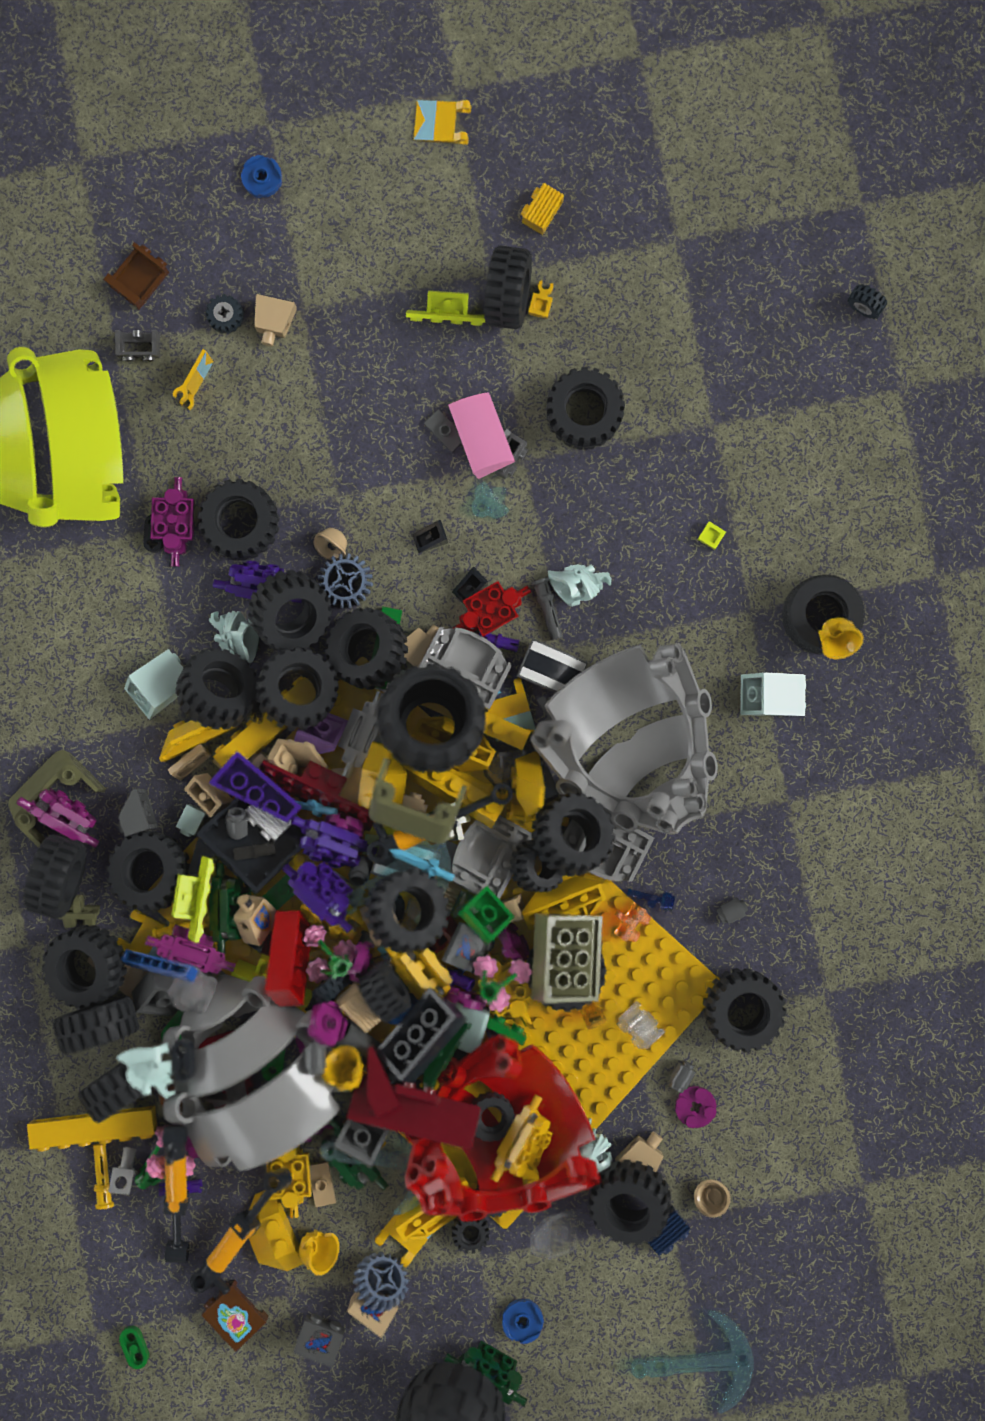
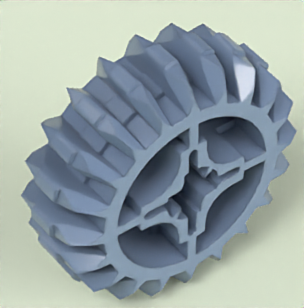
[318,553,373,608]
[353,1251,409,1312]

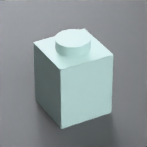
[176,804,208,837]

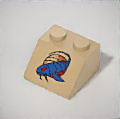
[347,1283,398,1337]

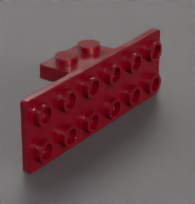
[260,760,374,831]
[347,1077,481,1150]

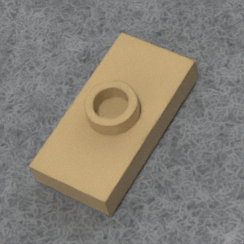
[168,744,211,780]
[310,1161,336,1207]

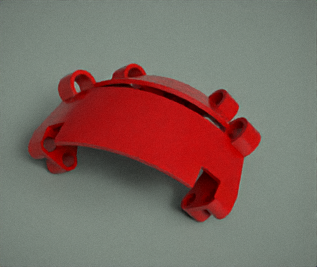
[405,1035,600,1222]

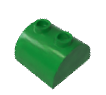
[457,886,515,945]

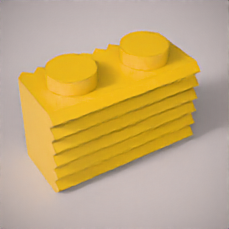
[521,183,564,235]

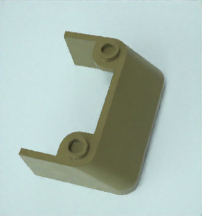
[8,750,106,847]
[369,758,468,844]

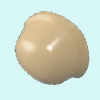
[314,528,347,560]
[694,1179,730,1218]

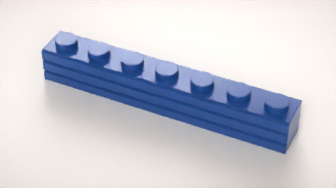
[121,949,199,983]

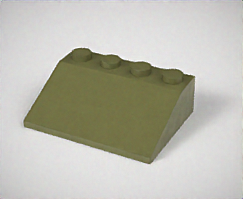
[531,913,603,1003]

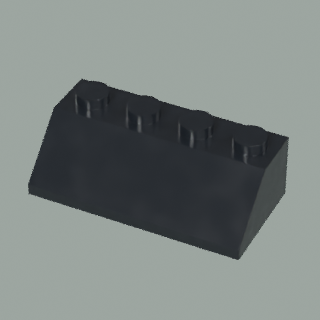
[376,987,468,1083]

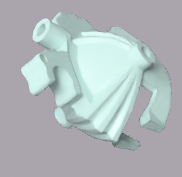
[548,564,612,606]
[209,611,259,666]
[117,1043,175,1099]
[579,1118,612,1173]

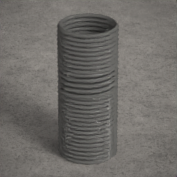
[335,1019,388,1070]

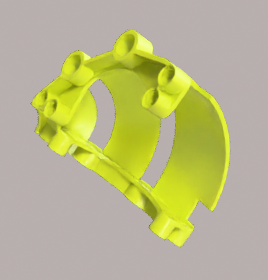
[0,347,123,527]

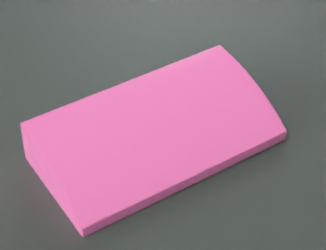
[448,393,515,479]

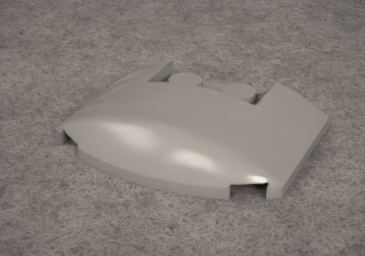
[418,627,511,710]
[562,811,654,882]
[452,815,532,899]

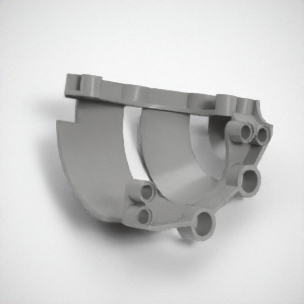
[531,643,718,834]
[163,974,349,1171]

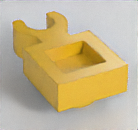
[528,280,553,320]

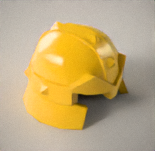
[819,618,864,659]
[322,1045,364,1092]
[298,1229,339,1275]

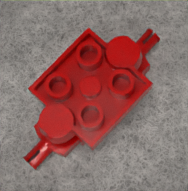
[453,581,531,637]

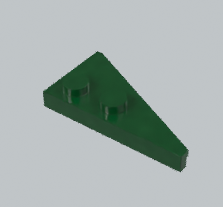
[422,1023,472,1091]

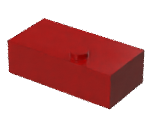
[265,911,311,1007]

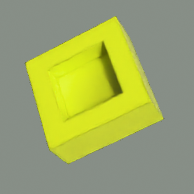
[697,521,726,550]

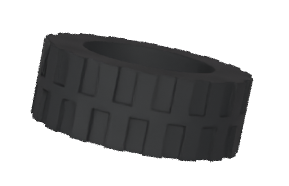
[471,1092,515,1142]

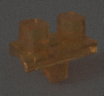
[614,902,651,942]

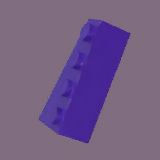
[209,751,302,823]

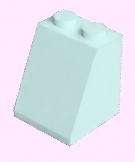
[124,649,183,720]
[740,673,806,716]
[444,996,490,1053]

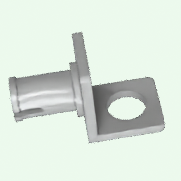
[109,1147,139,1195]

